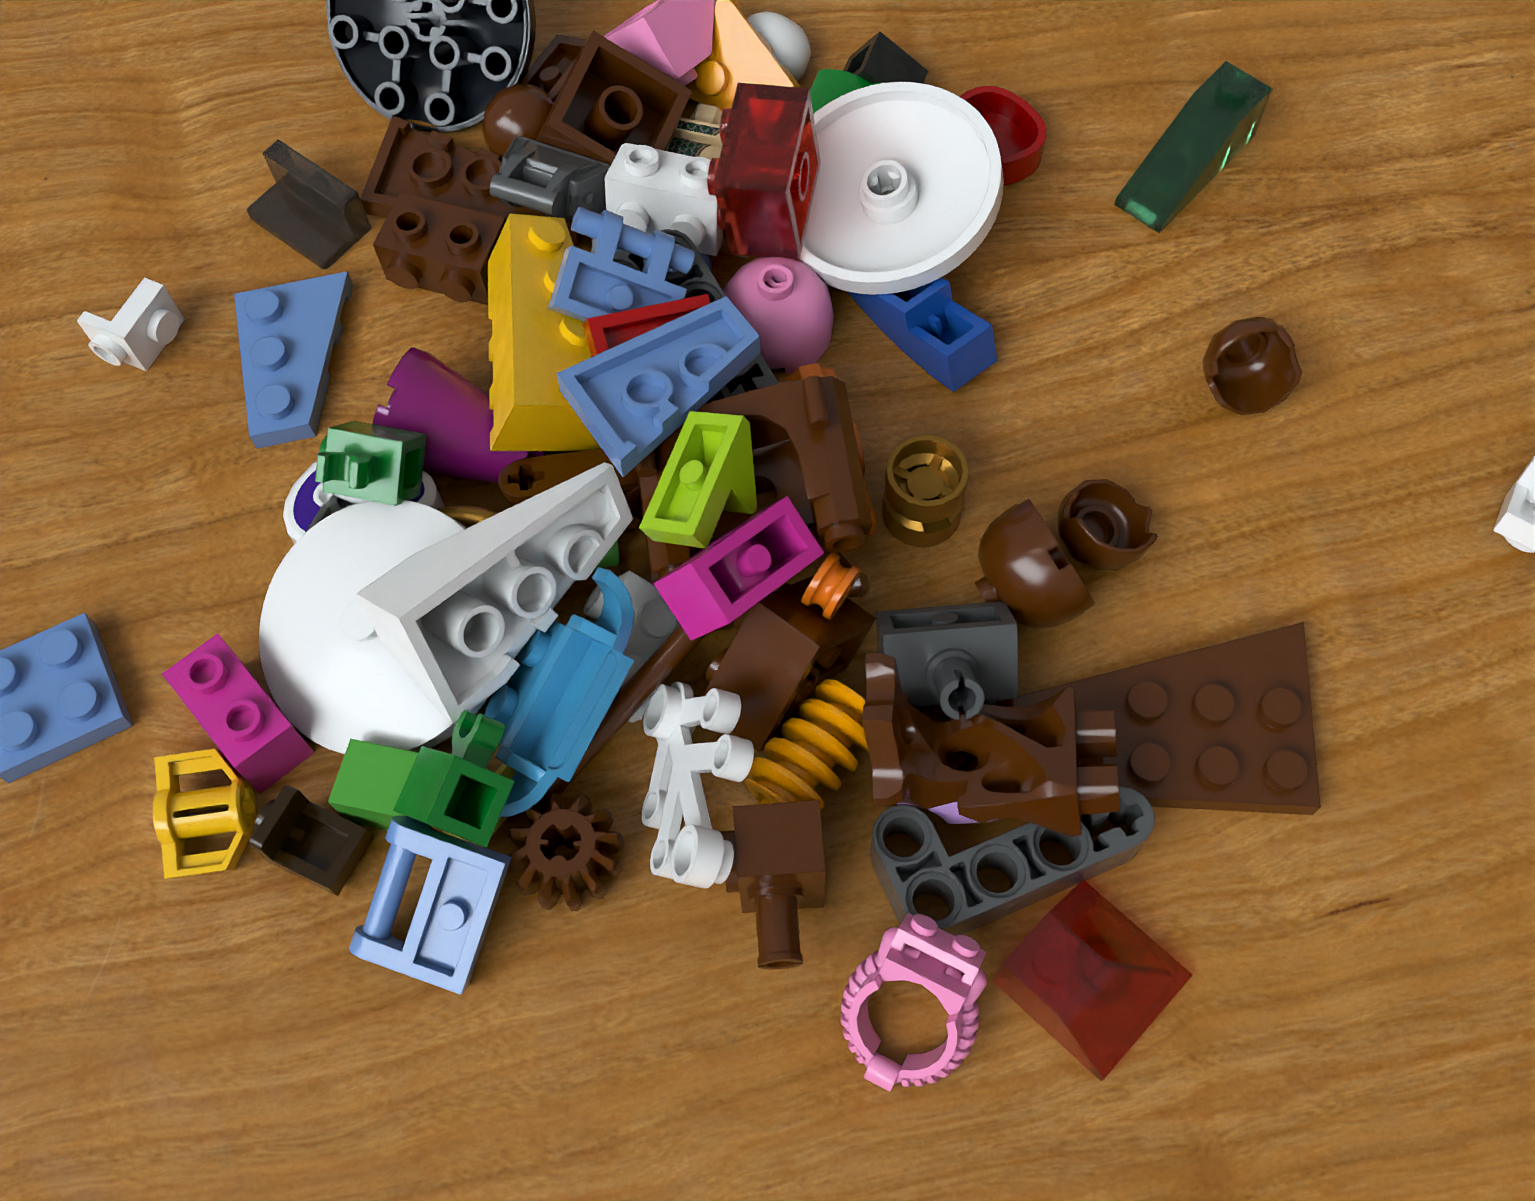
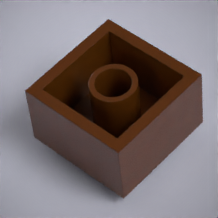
[536,30,692,165]

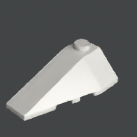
[356,462,633,724]

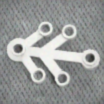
[642,682,754,889]

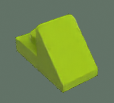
[639,411,757,549]

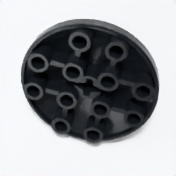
[326,0,536,132]

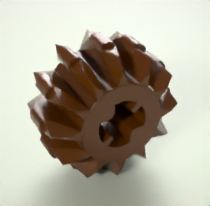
[507,792,624,912]

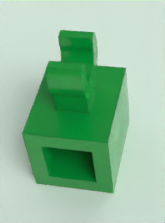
[315,421,427,506]
[393,710,515,848]

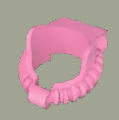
[841,913,987,1092]

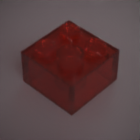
[707,82,821,261]

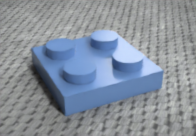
[0,613,133,783]

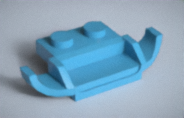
[485,567,634,817]

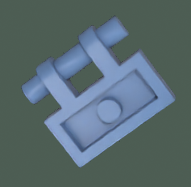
[548,207,695,322]

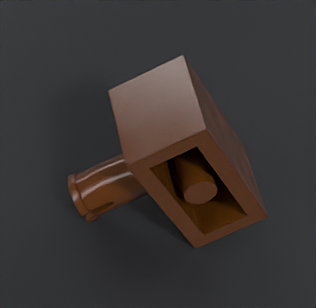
[721,800,826,970]

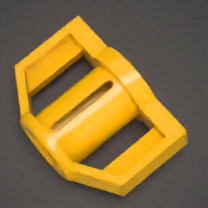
[153,749,257,879]

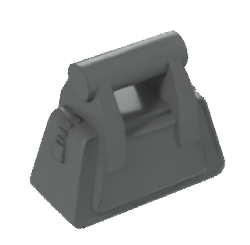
[490,136,611,222]

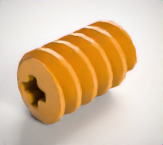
[744,679,869,810]

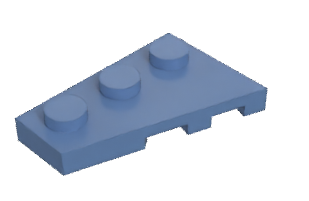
[234,271,353,449]
[556,296,760,477]

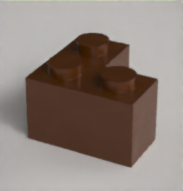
[703,575,876,752]

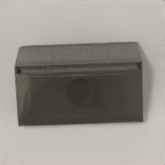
[247,139,372,269]

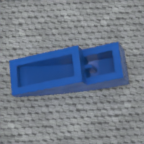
[847,277,997,392]

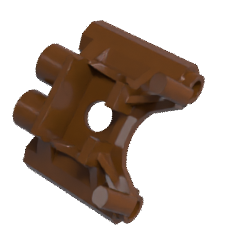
[636,376,872,631]

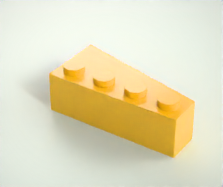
[488,213,602,451]

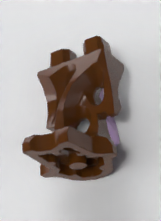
[862,653,1120,837]

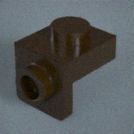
[249,785,373,896]

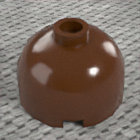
[974,499,1095,629]

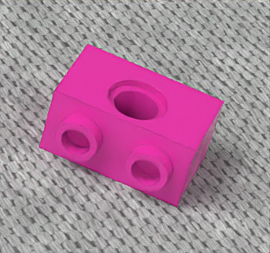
[653,496,824,641]
[162,633,315,794]

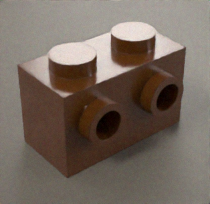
[373,192,506,305]

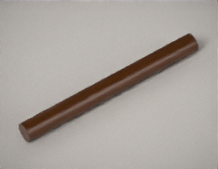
[533,625,706,814]

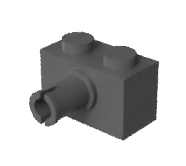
[875,601,1019,720]

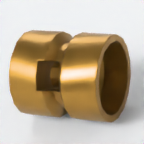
[882,434,969,548]

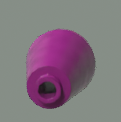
[372,347,548,484]

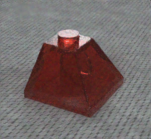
[993,879,1192,1081]

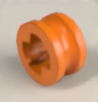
[801,552,861,620]

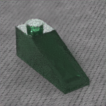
[1114,61,1273,233]

